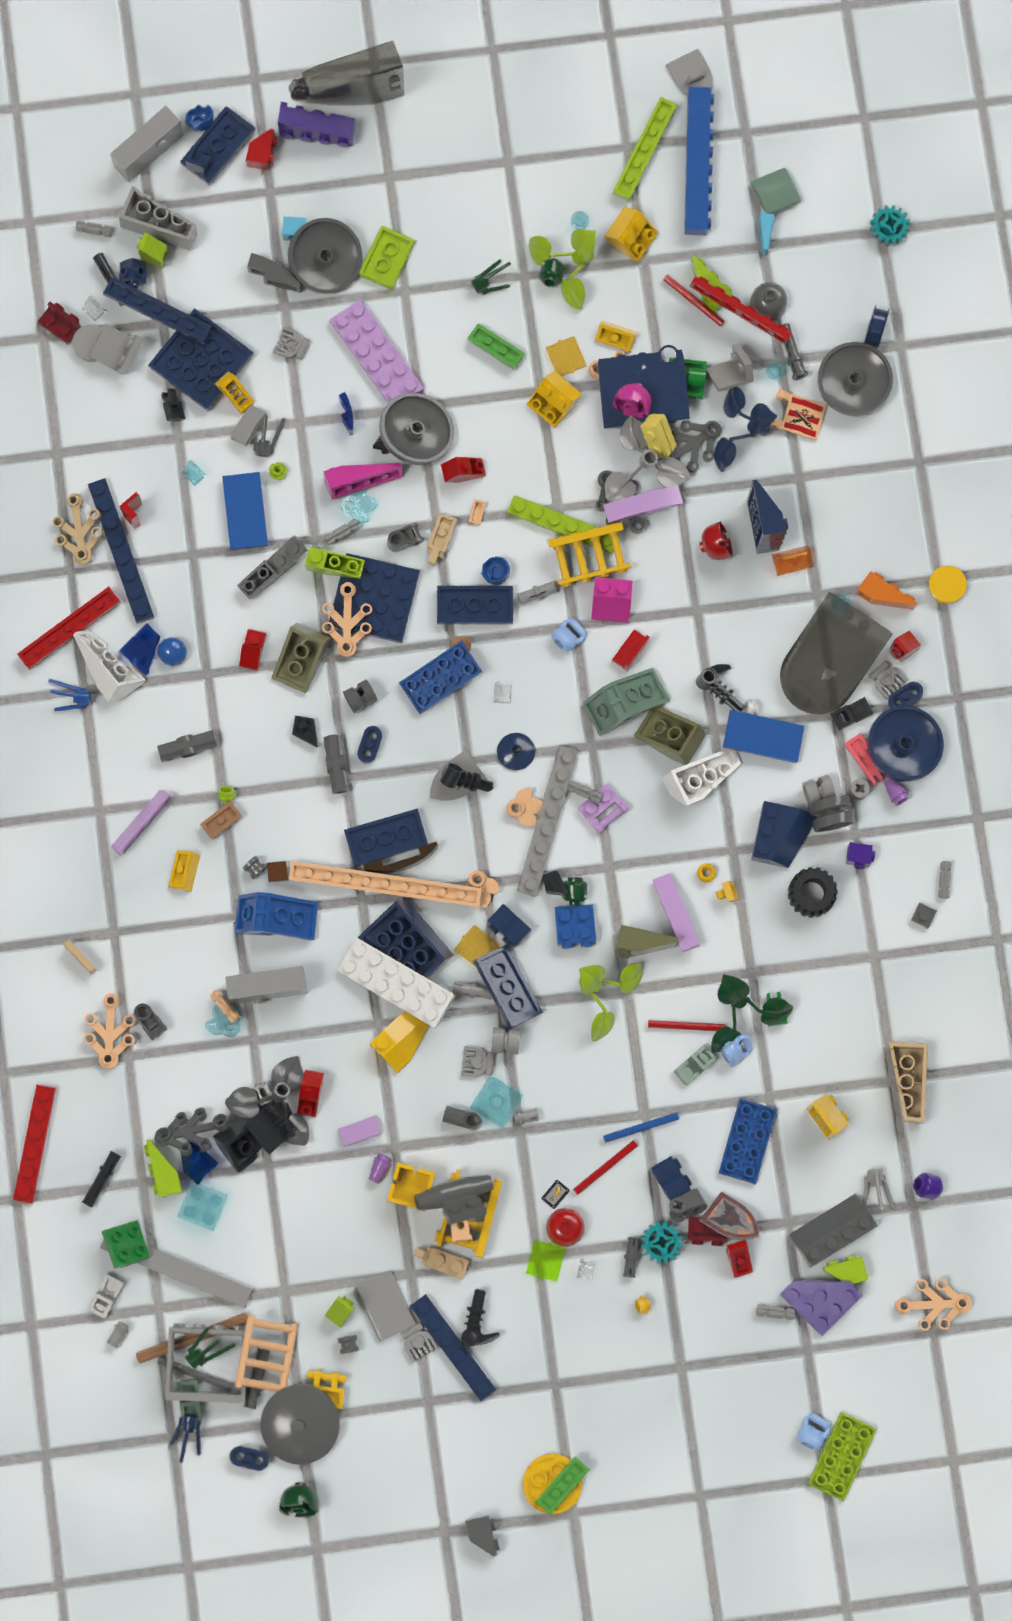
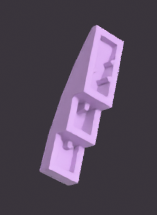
[603,485,684,524]
[652,873,700,953]

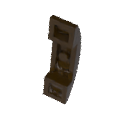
[363,841,438,874]

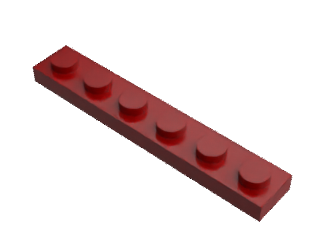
[689,276,792,344]
[17,586,121,670]
[13,1084,56,1204]

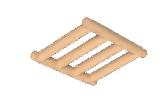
[235,1314,298,1392]

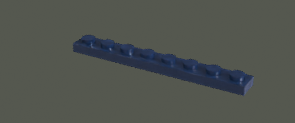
[88,478,155,624]

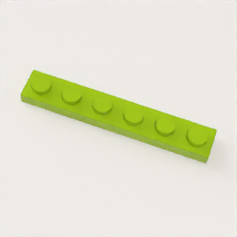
[613,96,677,201]
[507,495,619,554]

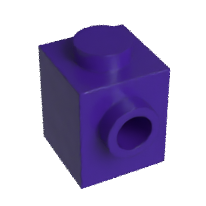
[846,842,875,869]

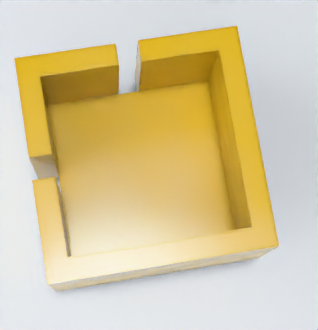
[387,1162,435,1212]

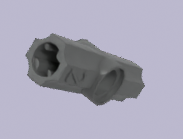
[157,730,217,762]
[323,734,348,794]

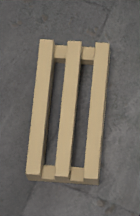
[64,940,97,974]

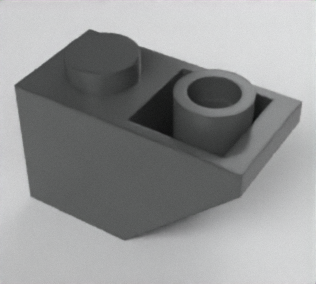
[465,1515,500,1556]

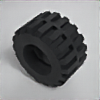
[788,867,838,918]

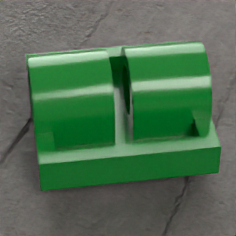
[669,357,707,399]
[102,1220,150,1269]

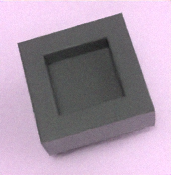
[911,902,937,929]

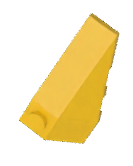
[370,1011,429,1073]

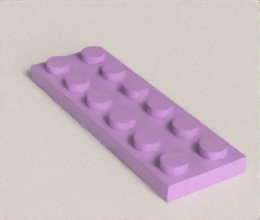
[329,299,424,403]

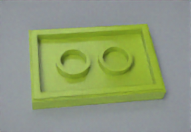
[358,225,415,290]

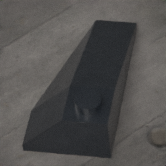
[213,1102,293,1173]

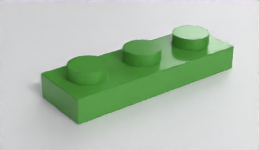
[467,323,525,370]
[535,1456,590,1515]

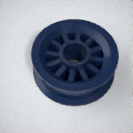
[864,305,890,349]

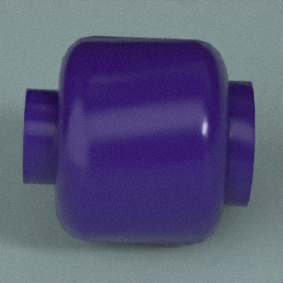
[913,1173,943,1200]

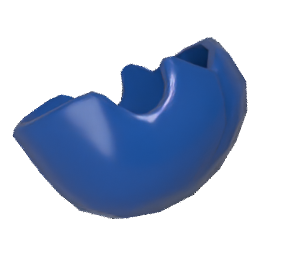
[186,104,214,132]
[481,556,510,585]
[158,637,187,666]

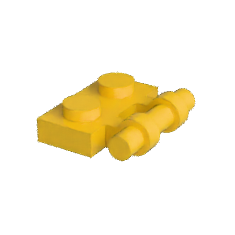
[306,1369,347,1409]

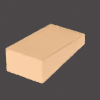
[469,499,486,525]

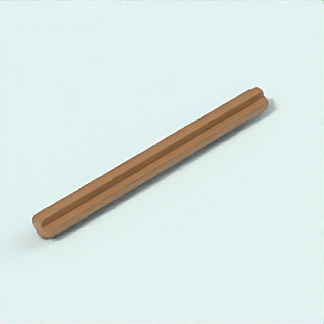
[136,1313,248,1363]

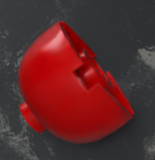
[699,521,733,560]
[546,1208,585,1247]

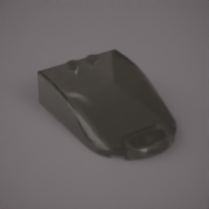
[288,40,404,106]
[780,591,893,714]

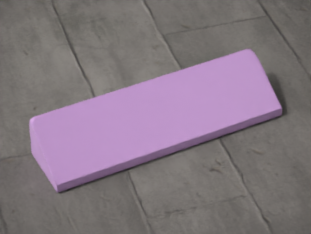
[111,790,171,856]

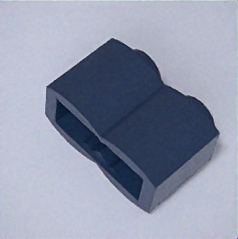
[487,904,531,948]
[650,1156,692,1201]

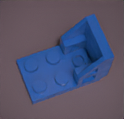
[235,892,318,941]

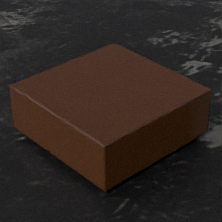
[267,861,288,883]

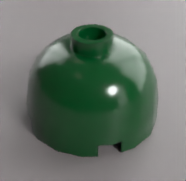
[279,1482,319,1518]

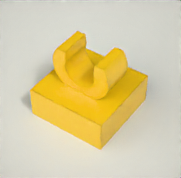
[715,881,739,902]

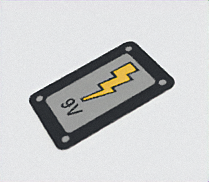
[542,1180,570,1209]

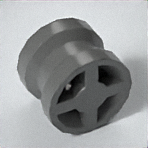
[243,856,267,880]
[338,1335,360,1354]

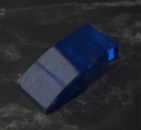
[338,392,354,436]

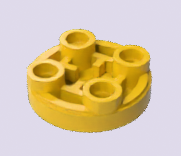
[928,566,967,604]

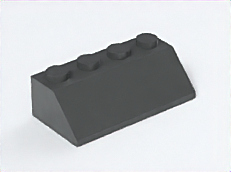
[789,1194,878,1268]

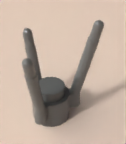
[253,415,285,457]

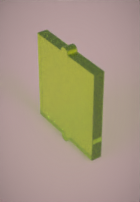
[526,1240,565,1281]

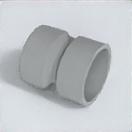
[802,774,836,805]
[491,1027,520,1055]

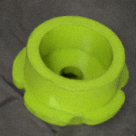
[269,462,287,480]
[217,786,236,803]

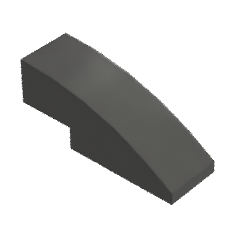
[247,253,301,293]

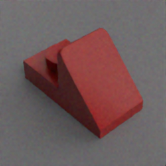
[239,629,267,671]
[726,1240,753,1278]

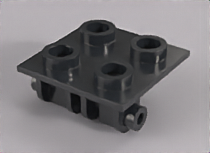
[245,1100,298,1155]

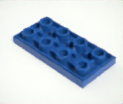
[222,472,268,550]
[399,640,483,715]
[722,710,804,764]
[718,1098,777,1185]

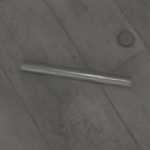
[157,1356,233,1392]

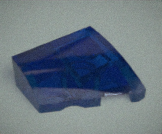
[118,623,161,676]

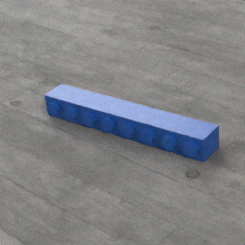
[684,87,714,236]

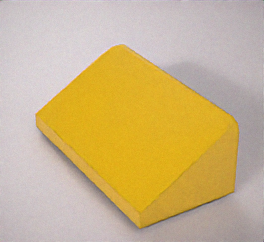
[595,321,637,352]
[168,850,200,892]

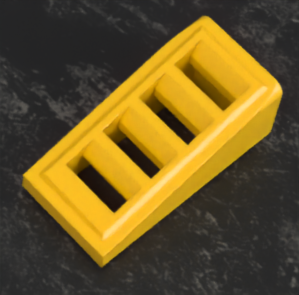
[215,372,255,414]

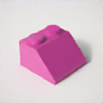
[591,578,633,623]

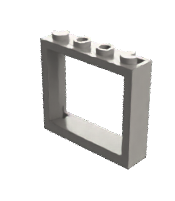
[165,1323,247,1403]

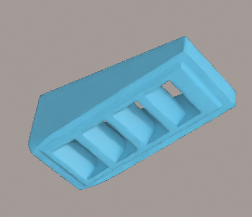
[759,212,775,256]

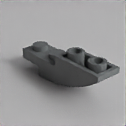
[237,535,308,600]

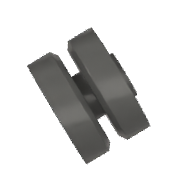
[808,795,855,832]

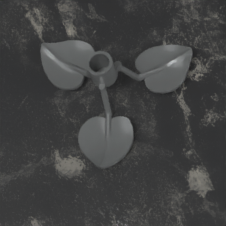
[225,1056,309,1146]

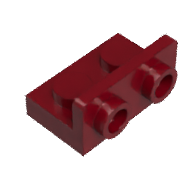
[37,301,81,345]
[687,1217,728,1246]

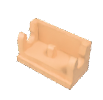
[451,1220,472,1243]

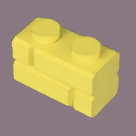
[640,414,677,458]

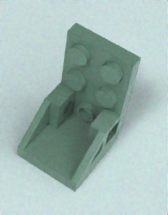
[583,668,670,736]

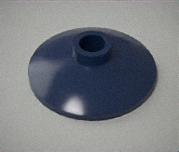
[497,733,535,771]

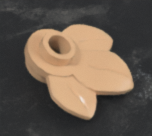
[506,788,542,826]
[465,870,500,908]

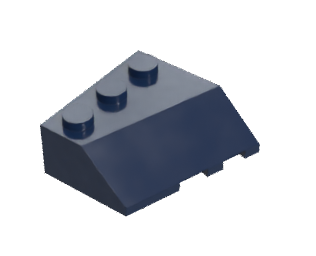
[751,801,818,868]

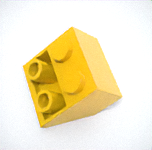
[604,207,658,262]
[526,371,583,428]

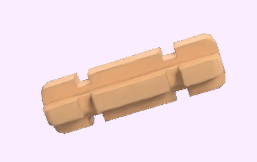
[210,990,240,1023]

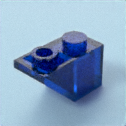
[180,1140,219,1185]

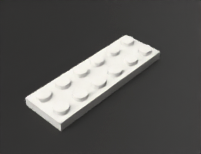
[337,938,456,1029]

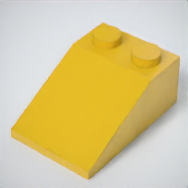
[806,1094,849,1140]

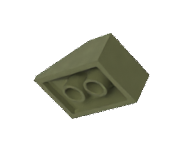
[271,623,331,693]
[634,707,706,765]
[615,925,678,959]

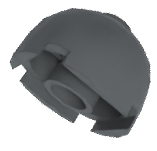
[750,282,788,320]

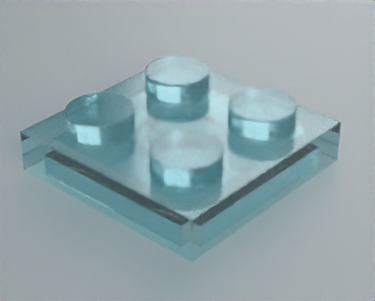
[470,1075,523,1129]
[177,1180,228,1232]

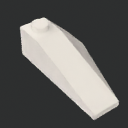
[73,630,145,702]
[662,749,741,806]

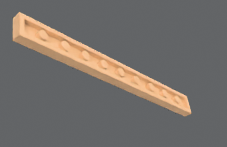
[289,861,482,907]

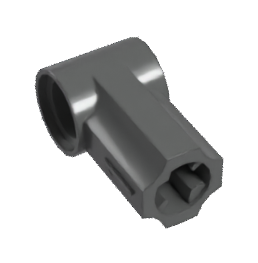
[442,1105,482,1131]

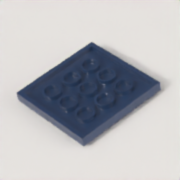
[148,308,254,411]
[328,553,420,644]

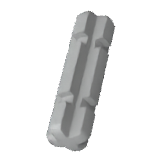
[76,220,113,237]
[324,519,360,545]
[567,781,603,803]
[938,861,951,899]
[756,1304,795,1320]

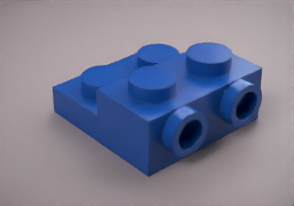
[554,904,596,949]

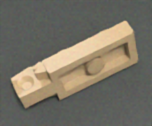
[426,513,457,567]
[414,1247,469,1280]

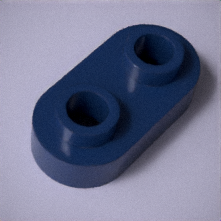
[888,682,923,708]
[357,726,382,764]
[229,1446,269,1471]

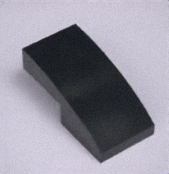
[830,697,874,730]

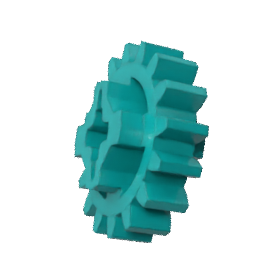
[870,205,910,246]
[640,1221,683,1264]

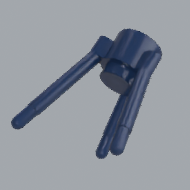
[170,1413,201,1463]

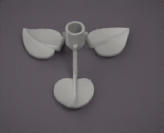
[605,415,691,502]

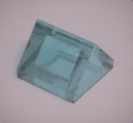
[182,460,207,486]

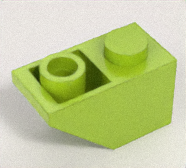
[137,232,169,269]
[822,1255,869,1284]
[324,1296,355,1328]

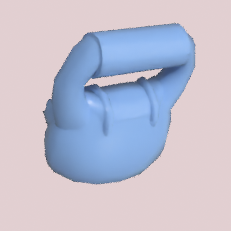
[552,618,587,652]
[721,1034,753,1067]
[797,1413,831,1450]

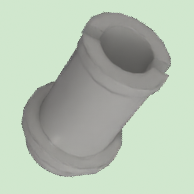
[513,1109,539,1125]
[107,1321,129,1348]

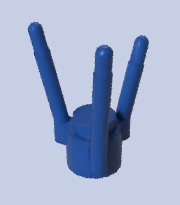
[48,679,90,711]

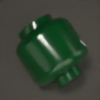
[539,258,565,287]
[562,877,588,905]

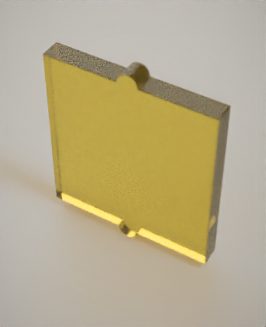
[545,336,587,376]
[454,925,500,967]

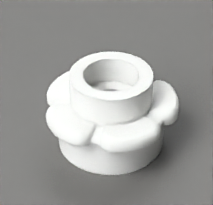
[743,699,759,715]

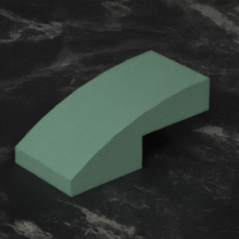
[673,1044,717,1086]
[177,1379,202,1421]

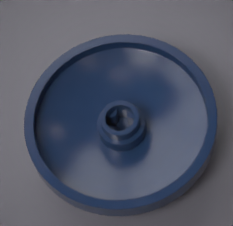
[867,705,944,782]

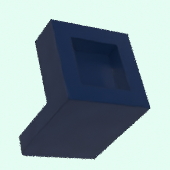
[186,145,211,175]

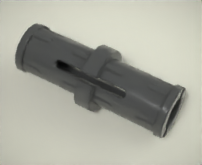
[623,1237,640,1278]

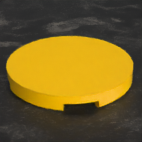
[523,1454,582,1514]

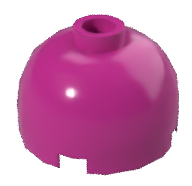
[613,383,652,418]

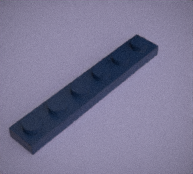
[103,277,212,344]
[410,1294,496,1402]

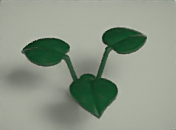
[711,974,793,1052]

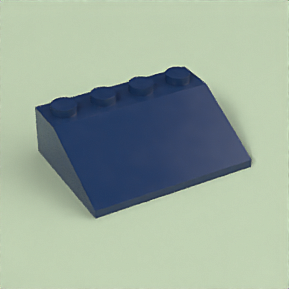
[747,479,788,554]
[358,897,454,979]

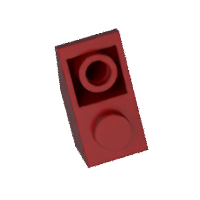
[246,129,278,171]
[440,457,486,483]
[890,630,921,662]
[297,1070,324,1117]

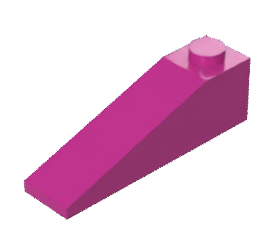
[323,463,403,500]

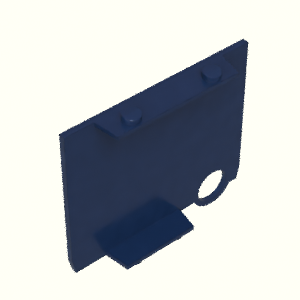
[598,345,690,429]

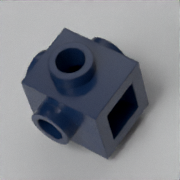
[119,258,147,289]

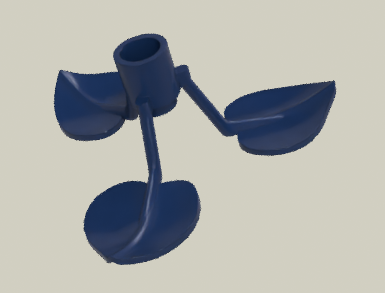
[714,387,777,472]

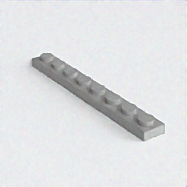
[517,745,578,897]

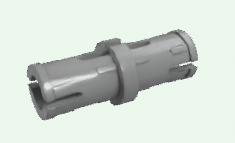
[517,581,557,605]
[453,982,492,1000]

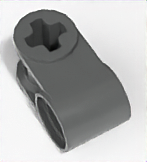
[387,522,425,552]
[134,1003,168,1041]
[669,1189,708,1222]

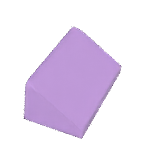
[339,1116,381,1147]

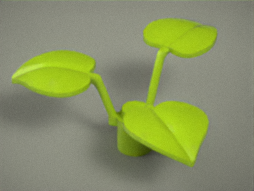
[529,229,596,310]
[579,963,643,1042]

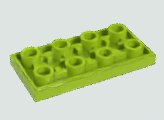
[807,1412,877,1502]

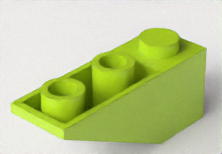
[691,255,732,313]
[305,547,365,579]
[144,1139,183,1198]

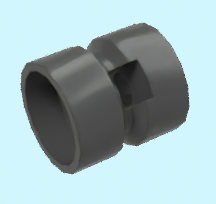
[343,679,378,714]

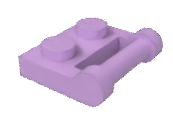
[577,784,629,834]

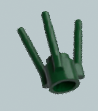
[471,259,511,295]
[185,1327,236,1369]

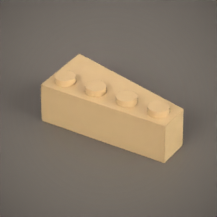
[889,1042,928,1124]

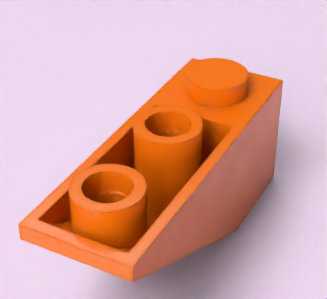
[856,571,917,610]

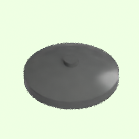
[288,218,362,294]
[817,342,893,416]
[379,393,454,465]
[260,1384,340,1465]

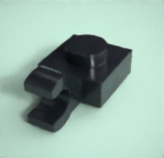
[161,388,186,422]

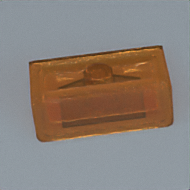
[772,546,814,576]

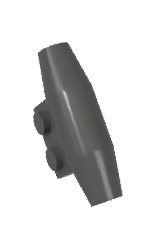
[414,1175,493,1225]

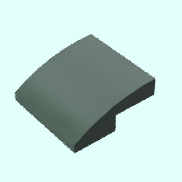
[751,167,801,214]

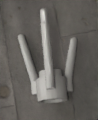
[863,1169,895,1212]

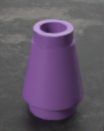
[883,777,908,806]
[368,1153,392,1184]

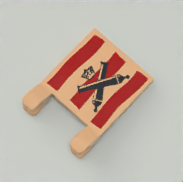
[770,389,826,441]

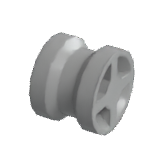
[849,779,870,800]

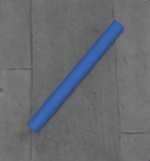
[603,1112,679,1143]

